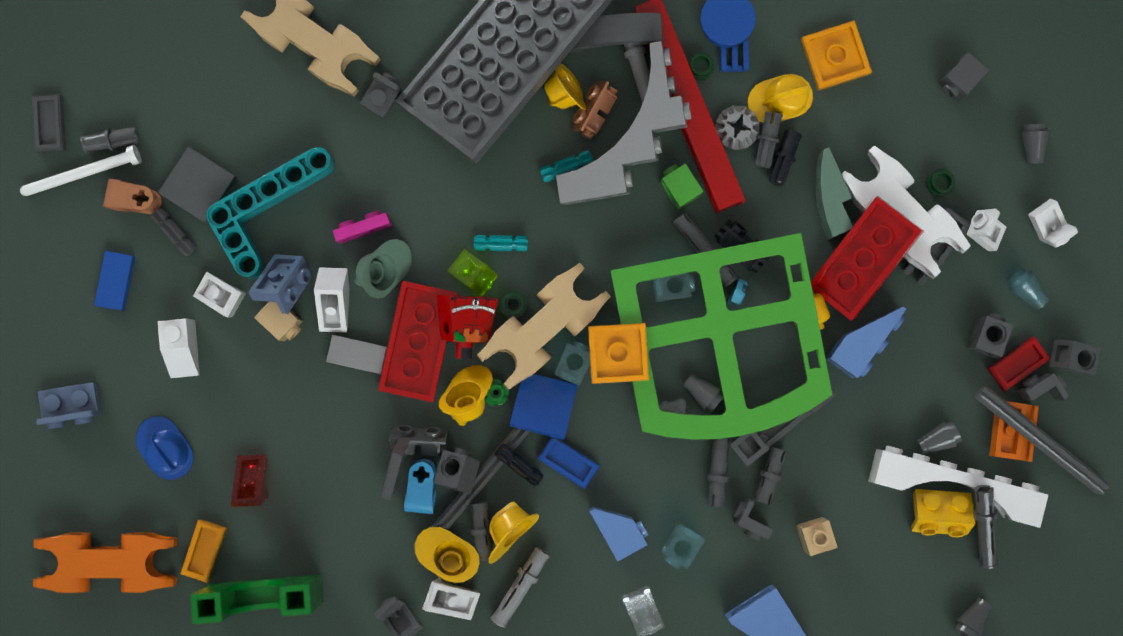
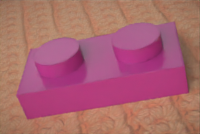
[333,211,393,244]

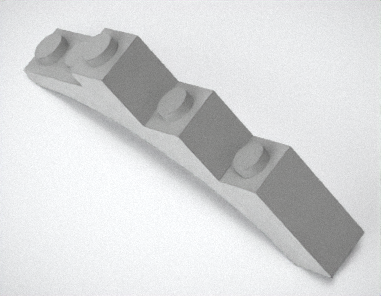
[556,41,692,205]

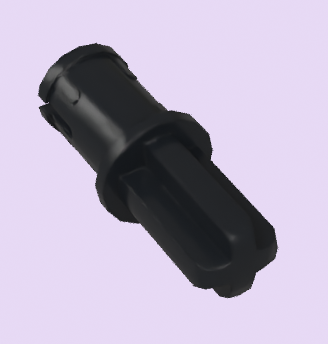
[769,129,802,186]

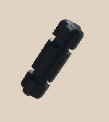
[495,444,543,486]

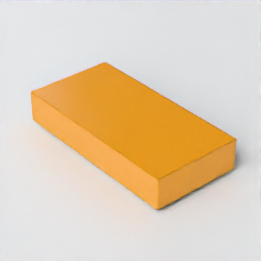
[180,519,227,583]

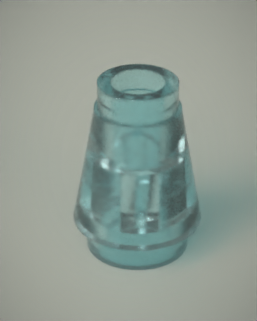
[1007,268,1049,310]

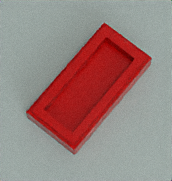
[986,336,1051,391]

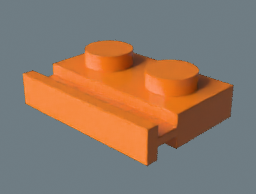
[989,401,1039,462]

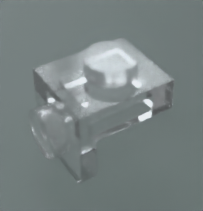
[622,585,664,636]

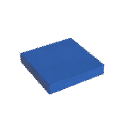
[509,374,577,440]

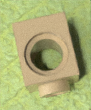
[254,302,303,342]
[796,517,838,556]

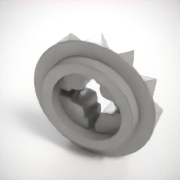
[715,105,760,150]

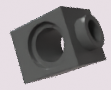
[938,52,989,101]
[967,313,1014,358]
[1049,339,1101,376]
[433,448,480,495]

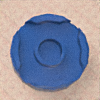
[699,0,756,48]

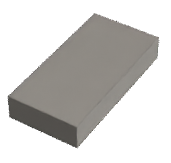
[326,335,387,374]

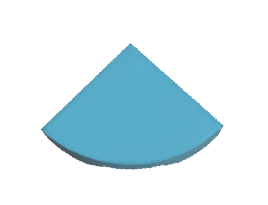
[727,278,748,307]

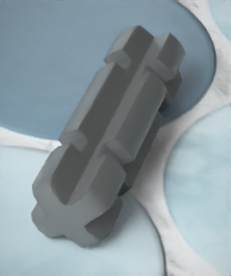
[151,208,197,257]

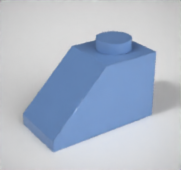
[589,506,649,562]

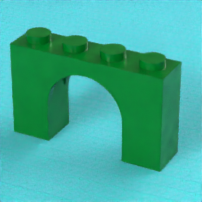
[190,574,324,624]

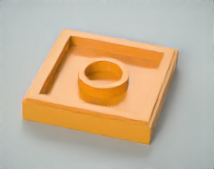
[801,20,872,91]
[588,323,649,384]

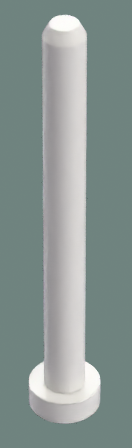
[20,145,142,196]

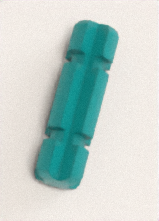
[540,150,594,182]
[473,235,528,251]

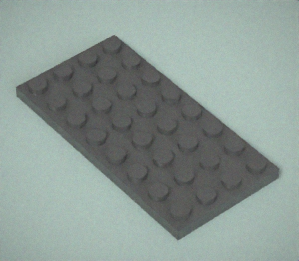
[395,0,612,164]

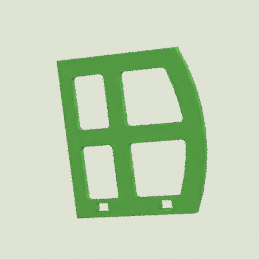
[610,233,832,440]

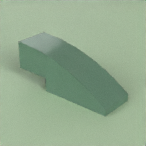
[815,147,853,240]

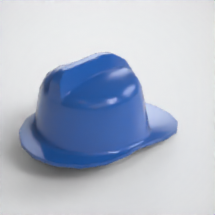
[136,417,193,480]

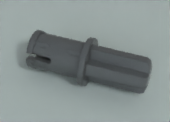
[755,111,783,168]
[81,127,140,153]

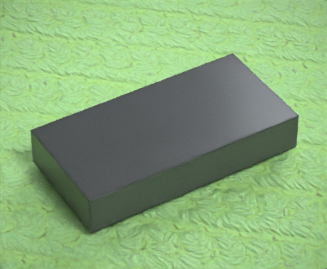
[32,94,66,153]
[380,437,410,500]

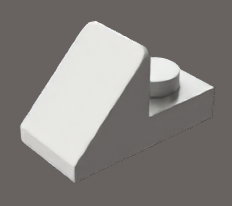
[193,272,246,318]
[422,578,480,620]

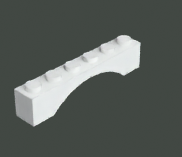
[868,445,1048,528]

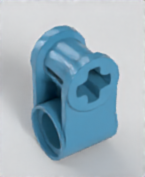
[404,458,437,514]

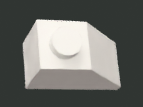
[314,267,350,333]
[157,318,200,378]

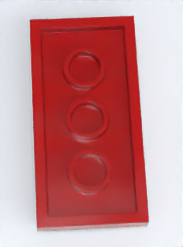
[811,196,924,321]
[378,281,458,402]

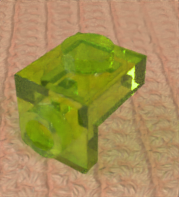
[447,249,498,297]

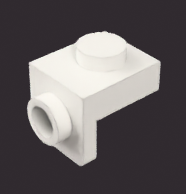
[1028,199,1078,247]
[967,209,1006,251]

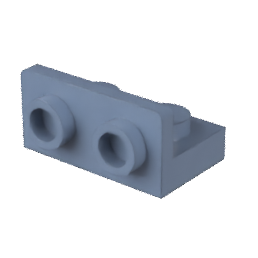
[248,254,312,314]
[36,382,102,429]

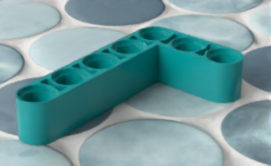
[206,147,335,279]

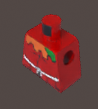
[437,294,498,359]

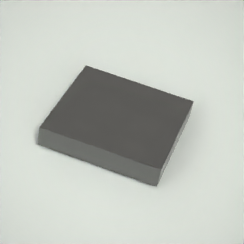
[158,147,237,224]

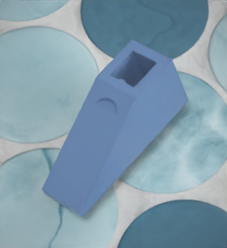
[826,307,906,378]

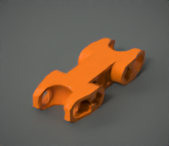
[33,532,178,593]

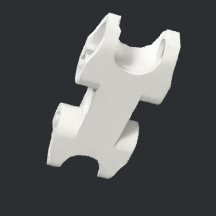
[842,146,971,279]

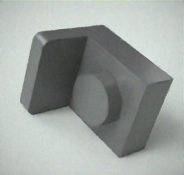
[360,72,402,120]

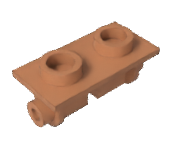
[570,81,618,140]

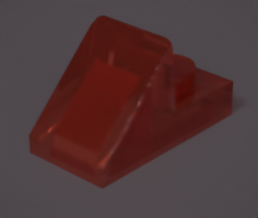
[231,455,269,507]

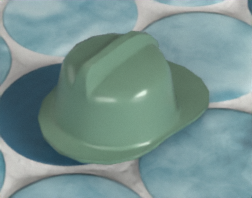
[354,239,412,299]

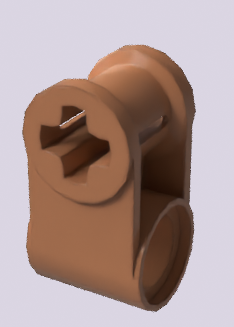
[103,179,163,214]

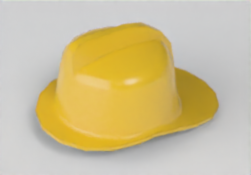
[544,63,586,110]
[747,74,813,124]
[439,365,493,426]
[488,502,539,564]
[414,527,480,583]

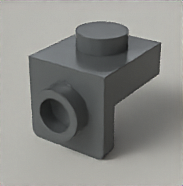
[1016,373,1069,401]
[733,497,774,541]
[374,596,423,636]

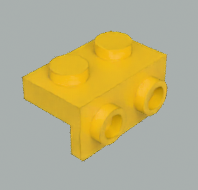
[911,489,975,538]

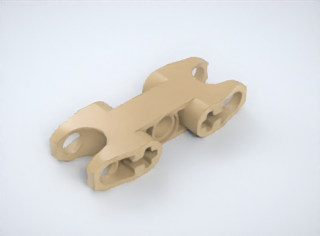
[240,0,380,97]
[477,263,611,391]

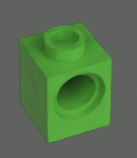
[660,163,704,210]

